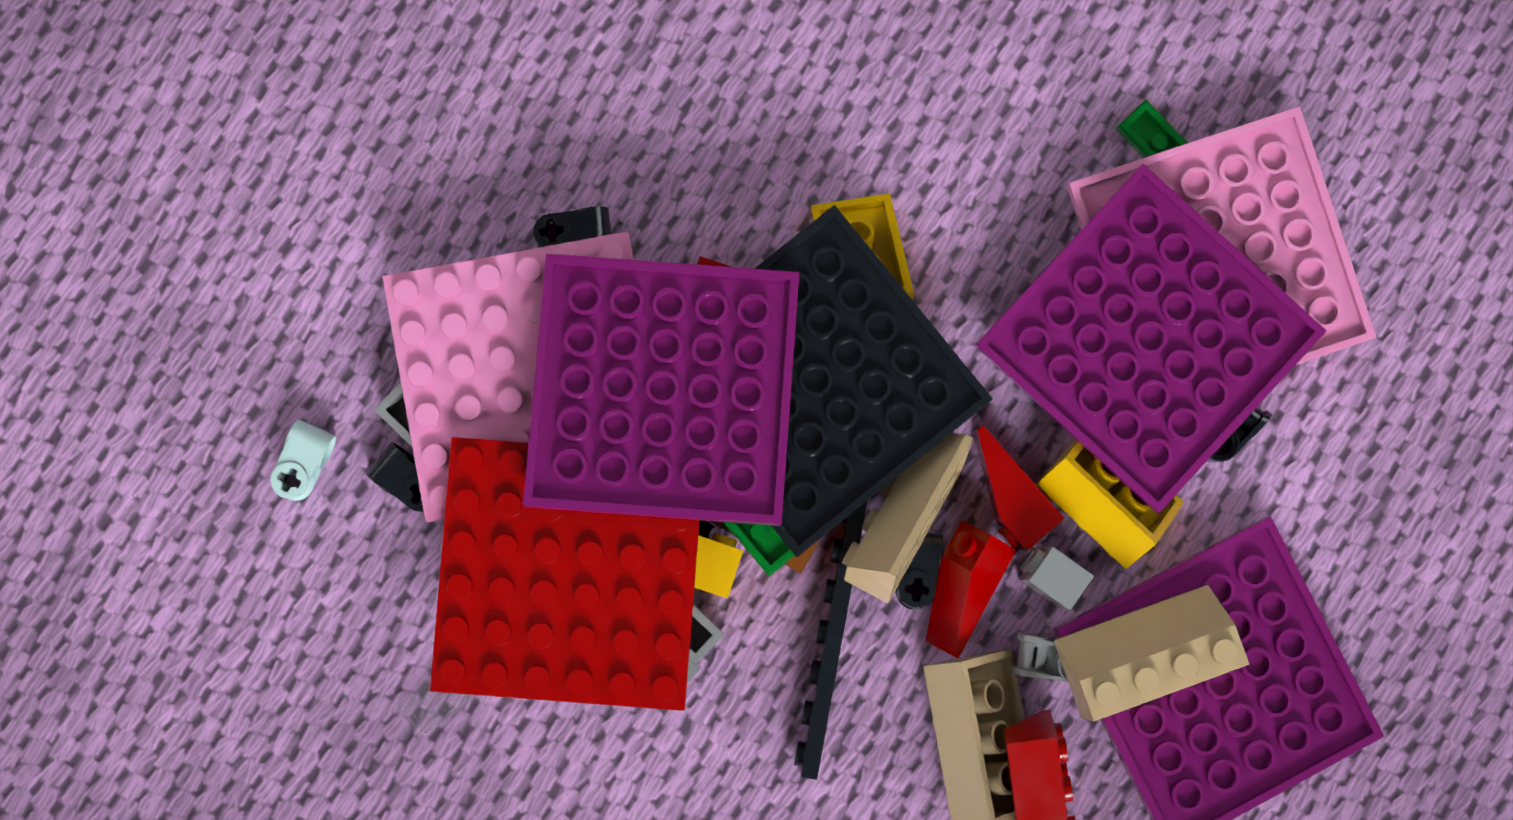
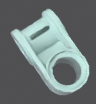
[270,419,337,501]

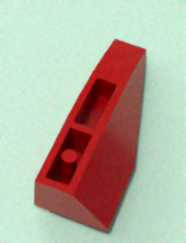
[1004,709,1076,820]

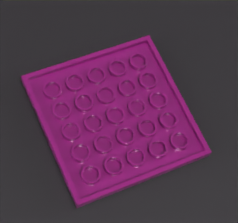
[974,163,1327,513]
[523,253,799,526]
[1054,516,1385,820]

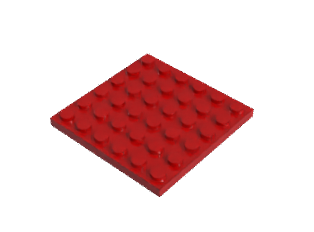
[430,437,700,711]

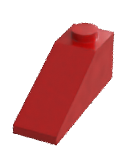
[973,425,1065,551]
[925,520,1016,659]

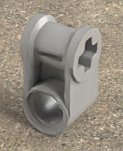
[1011,632,1068,682]

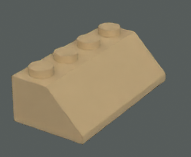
[842,433,973,603]
[1054,585,1249,721]
[923,648,1025,820]

